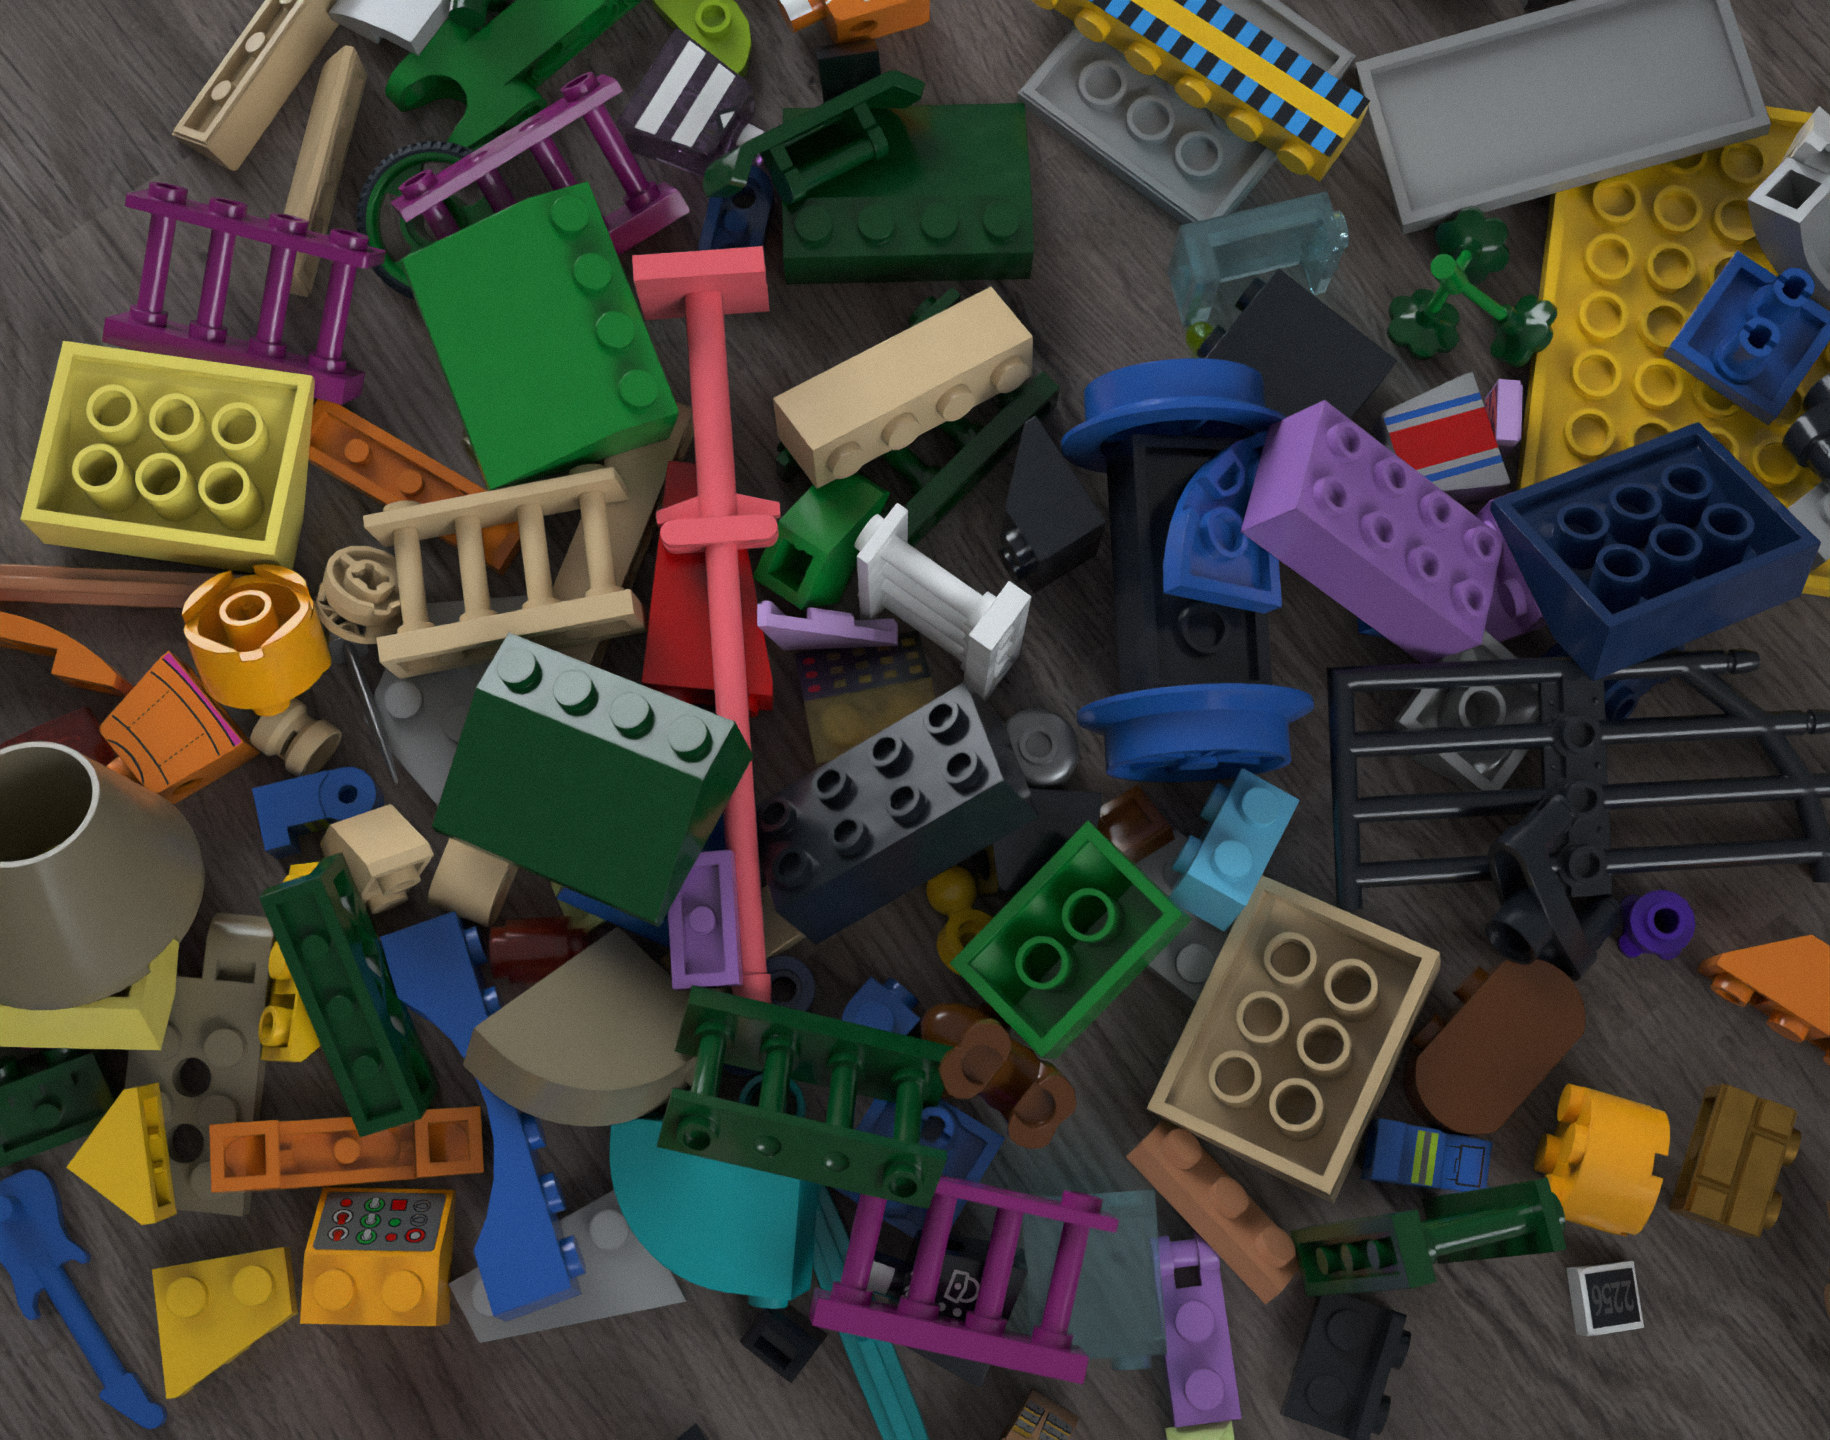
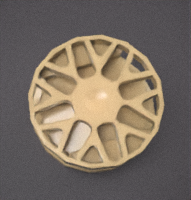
[315,546,403,644]

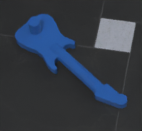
[0,1169,168,1429]

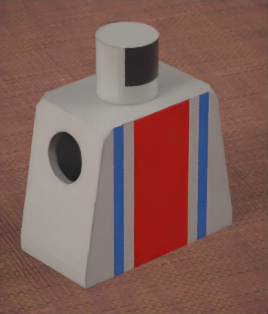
[1372,372,1510,505]

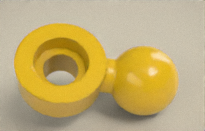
[926,865,993,976]

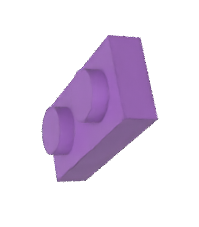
[668,850,743,991]

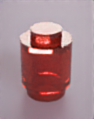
[489,915,587,984]

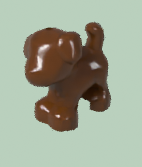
[921,1002,1077,1149]

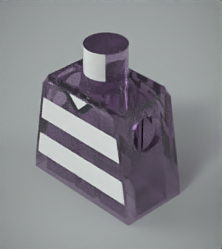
[616,28,766,177]

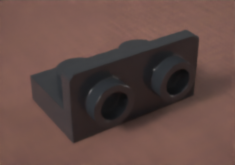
[1280,1294,1411,1440]

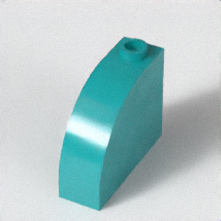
[609,1111,818,1309]

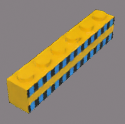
[1031,0,1371,182]

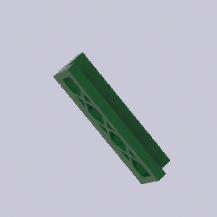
[258,852,440,1137]

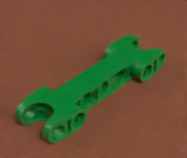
[385,0,642,166]

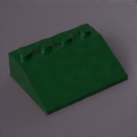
[782,103,1034,285]
[432,633,753,928]

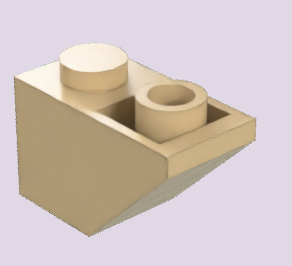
[320,804,434,914]

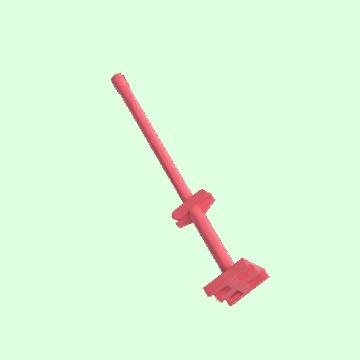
[632,246,781,1004]

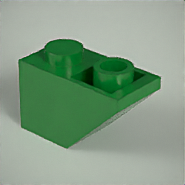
[753,472,890,610]

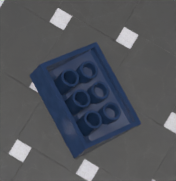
[1490,422,1821,681]

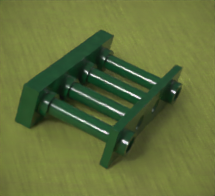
[775,287,1060,547]
[657,985,954,1209]
[1290,1178,1567,1297]

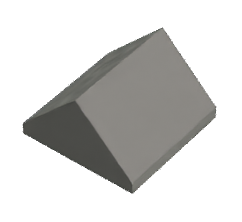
[1394,630,1539,791]

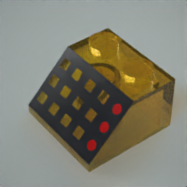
[794,630,936,769]

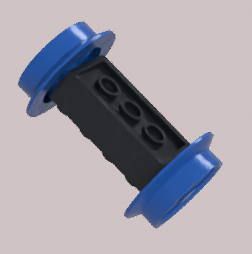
[1061,358,1314,783]

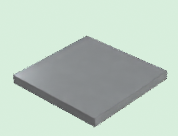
[1017,0,1356,243]

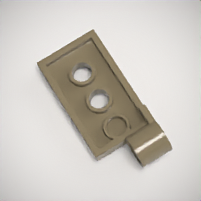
[125,912,277,1216]

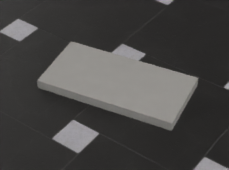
[1355,0,1771,235]

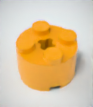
[182,564,332,717]
[1534,1083,1670,1237]

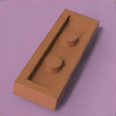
[1126,1118,1299,1305]

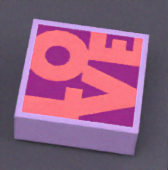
[1485,379,1523,459]

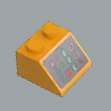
[300,1187,456,1326]

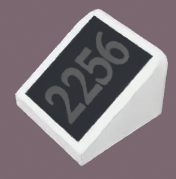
[1566,1261,1644,1336]

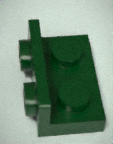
[0,1048,119,1168]

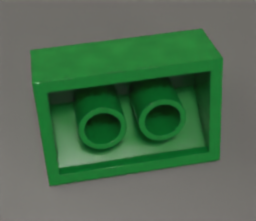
[949,821,1193,1060]

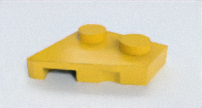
[152,1247,298,1399]

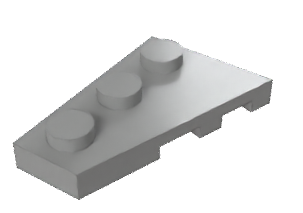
[448,1190,689,1343]

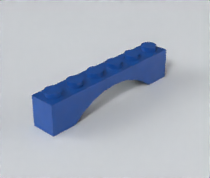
[380,911,587,1322]

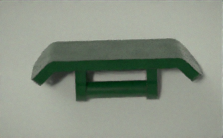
[702,70,926,204]

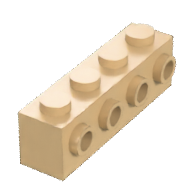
[773,287,1033,489]

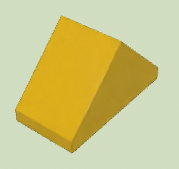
[66,1082,177,1225]

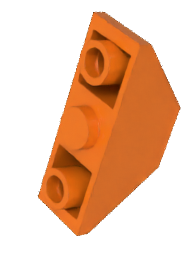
[1697,934,1830,1066]

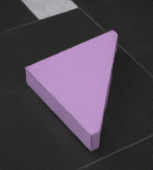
[757,601,898,650]

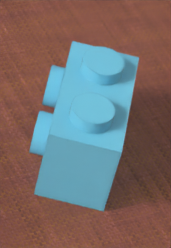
[1169,768,1300,932]

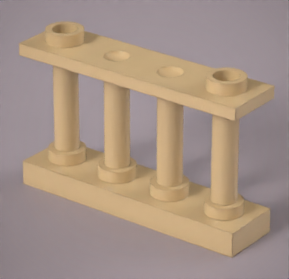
[363,464,648,679]

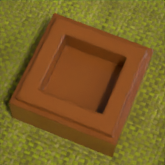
[1097,784,1175,864]

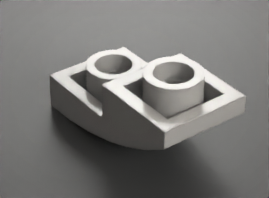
[328,0,450,56]

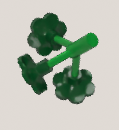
[1387,207,1557,367]

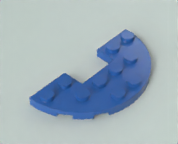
[1163,430,1387,639]

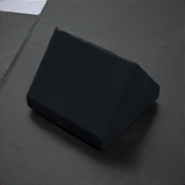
[815,39,881,103]
[740,1303,828,1383]

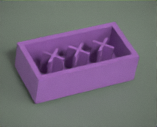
[1241,400,1504,663]

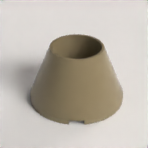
[0,742,205,1010]

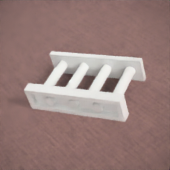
[854,503,1031,702]

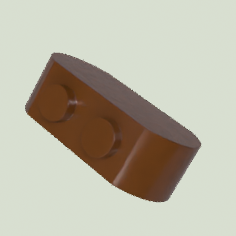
[1403,959,1586,1137]

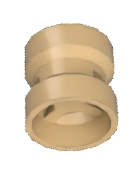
[250,698,342,778]

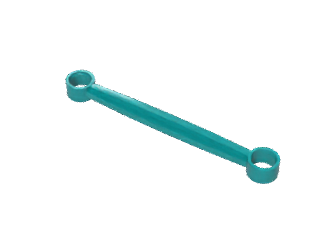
[738,1074,930,1440]

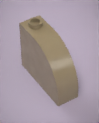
[463,926,697,1127]

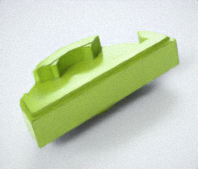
[652,0,752,91]

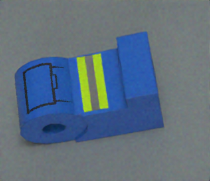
[252,767,384,859]
[1360,1118,1493,1193]

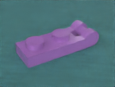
[1148,1232,1242,1427]

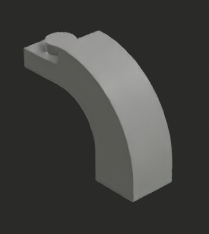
[1747,157,1830,311]

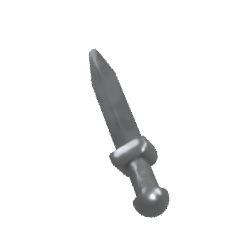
[312,583,398,784]

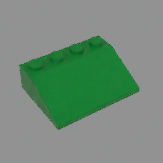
[401,181,679,491]

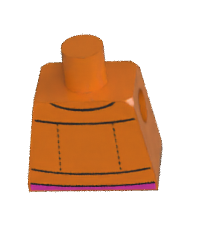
[99,651,261,804]

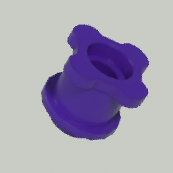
[1617,890,1696,961]

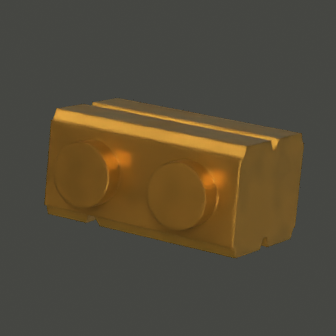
[1668,1084,1801,1238]

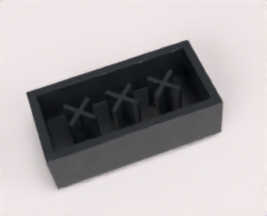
[755,681,1040,945]

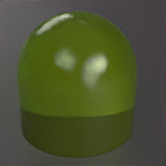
[1185,321,1215,353]

